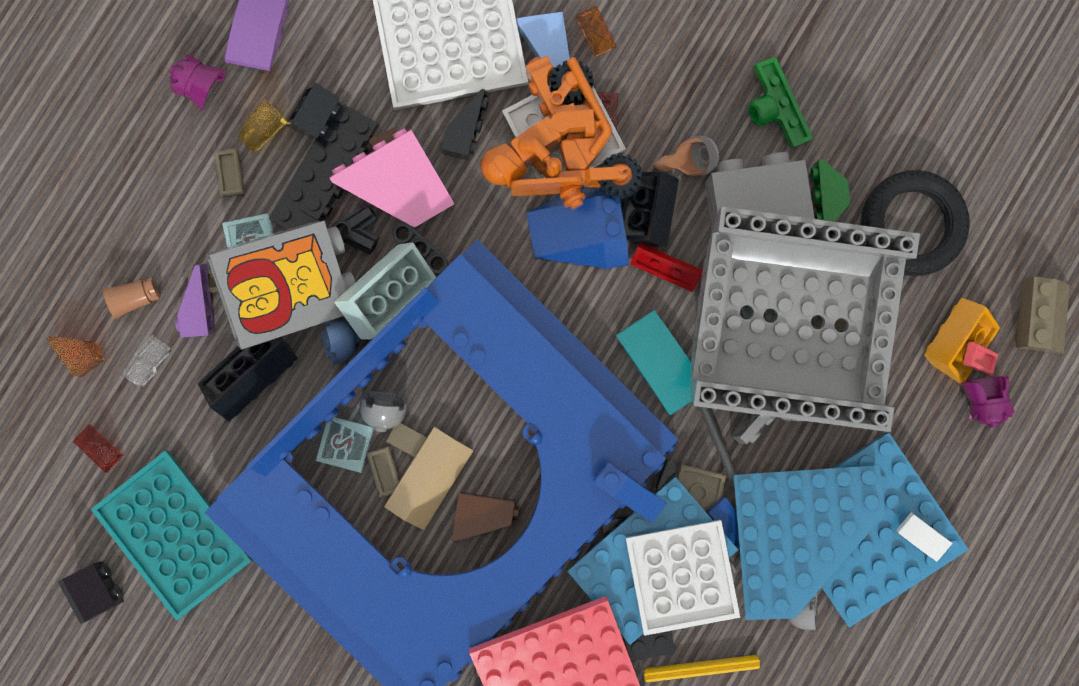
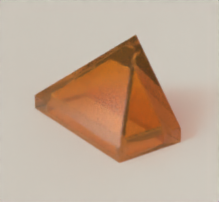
[576,6,616,56]

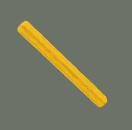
[643,655,760,682]

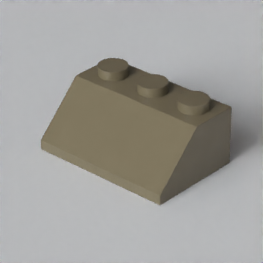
[1016,277,1070,353]

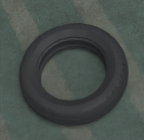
[861,170,970,276]

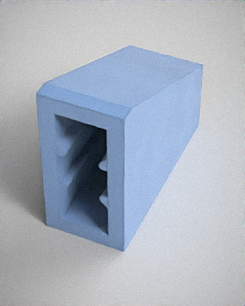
[517,12,570,73]

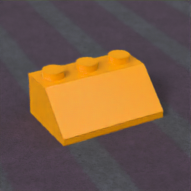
[924,297,1000,384]

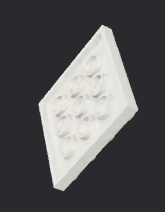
[625,520,740,636]

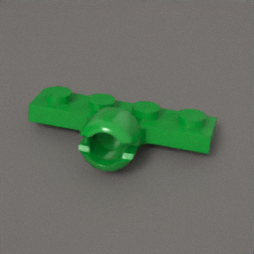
[748,56,813,150]

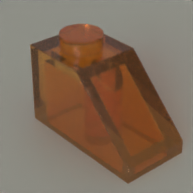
[46,336,105,377]

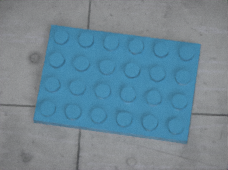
[567,476,738,645]

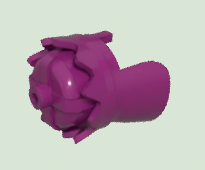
[169,54,226,111]
[961,376,1015,428]

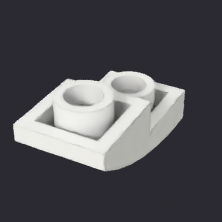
[896,512,953,562]

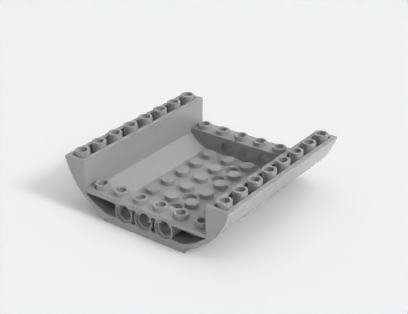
[691,206,920,432]

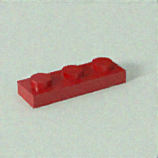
[630,242,703,292]

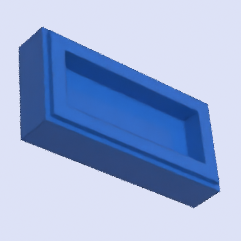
[705,496,739,548]

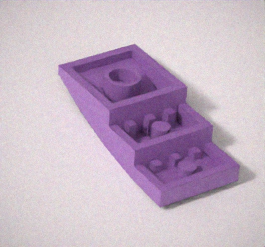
[225,0,289,71]

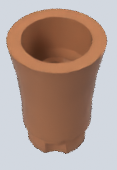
[103,278,160,319]

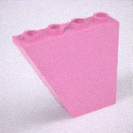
[330,128,454,227]

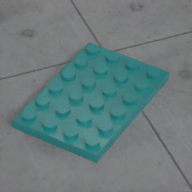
[91,450,253,621]

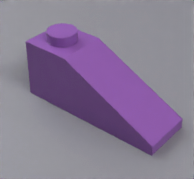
[176,263,215,338]

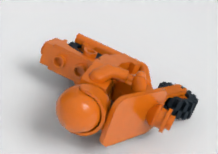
[481,56,642,209]

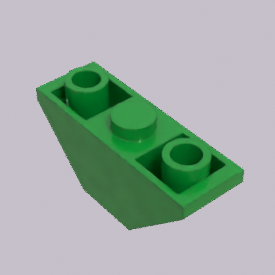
[810,159,850,222]

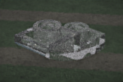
[122,335,171,388]

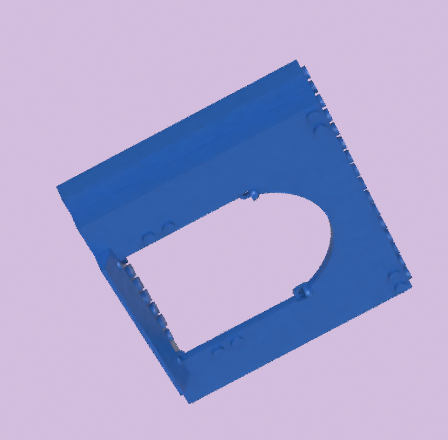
[204,239,679,686]

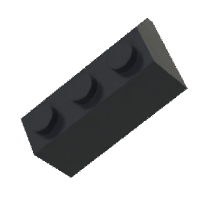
[621,171,679,247]

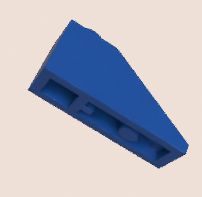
[594,460,667,523]

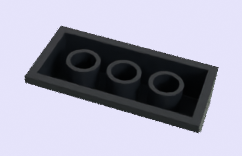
[198,337,298,422]

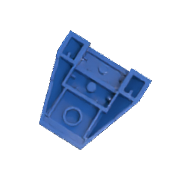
[527,186,629,269]

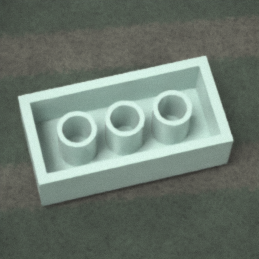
[334,242,437,340]

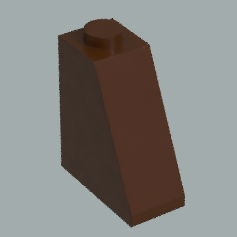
[451,492,519,541]

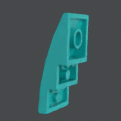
[615,310,692,415]

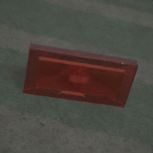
[72,425,123,473]

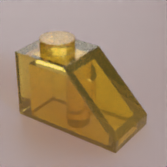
[238,99,287,153]

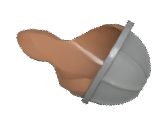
[653,136,719,176]

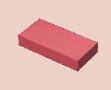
[963,342,998,376]

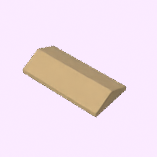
[384,427,473,530]

